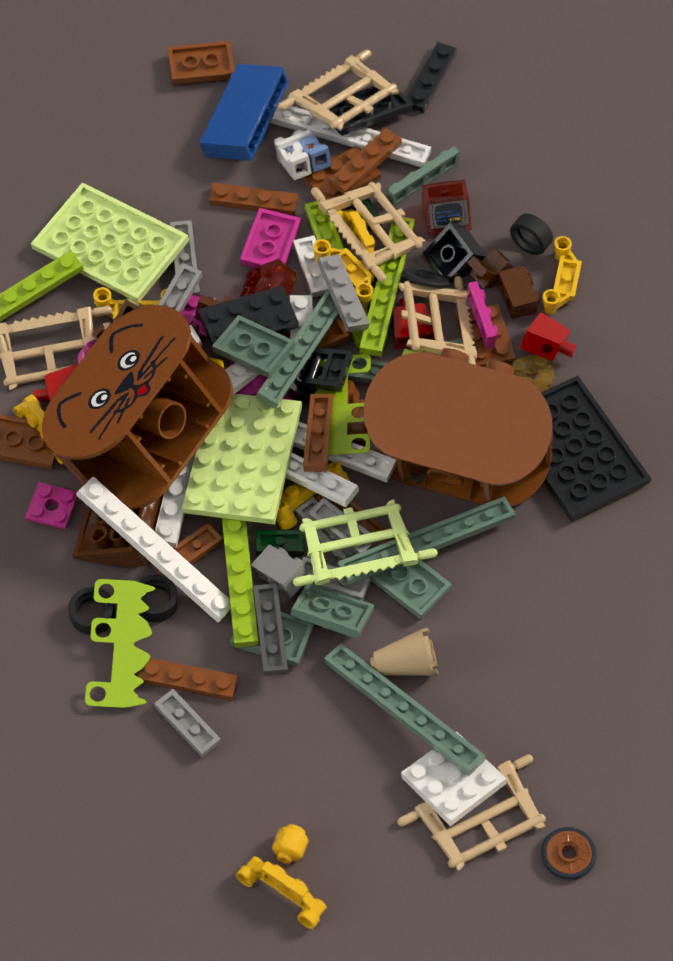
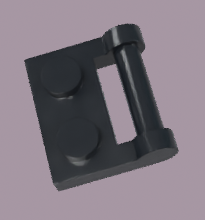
[302,348,353,392]

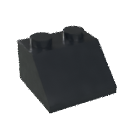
[422,222,487,284]

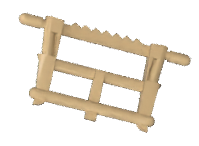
[277,49,399,130]
[311,182,426,282]
[398,276,477,365]
[0,306,112,391]
[397,754,546,872]

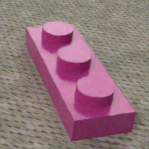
[467,281,499,350]

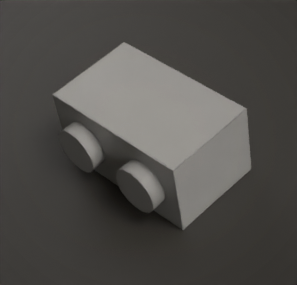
[251,544,308,598]

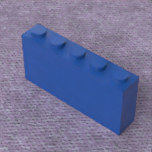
[200,64,289,161]

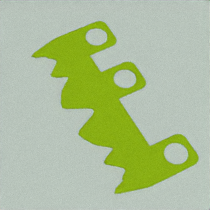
[315,354,371,455]
[85,579,156,708]

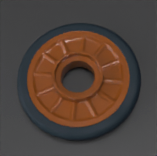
[541,827,597,879]

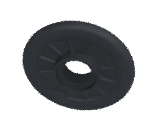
[402,268,449,288]

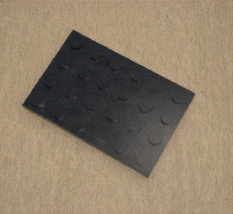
[541,375,651,522]

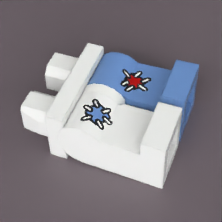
[274,129,332,180]

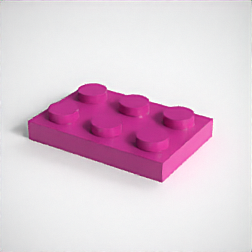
[240,208,301,275]

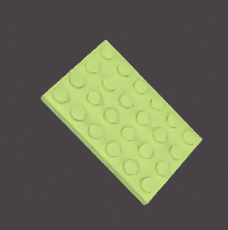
[31,183,189,302]
[182,394,302,524]

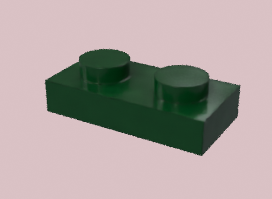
[256,530,304,556]

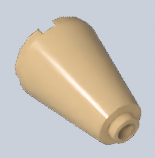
[370,627,438,676]

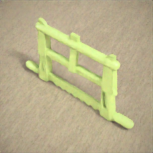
[293,500,438,587]

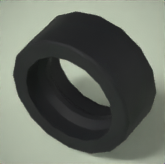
[510,213,553,255]
[138,574,178,622]
[69,587,115,635]

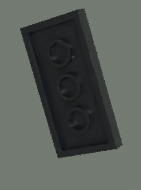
[329,81,413,136]
[198,286,299,346]

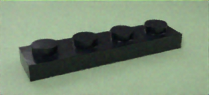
[407,42,457,113]

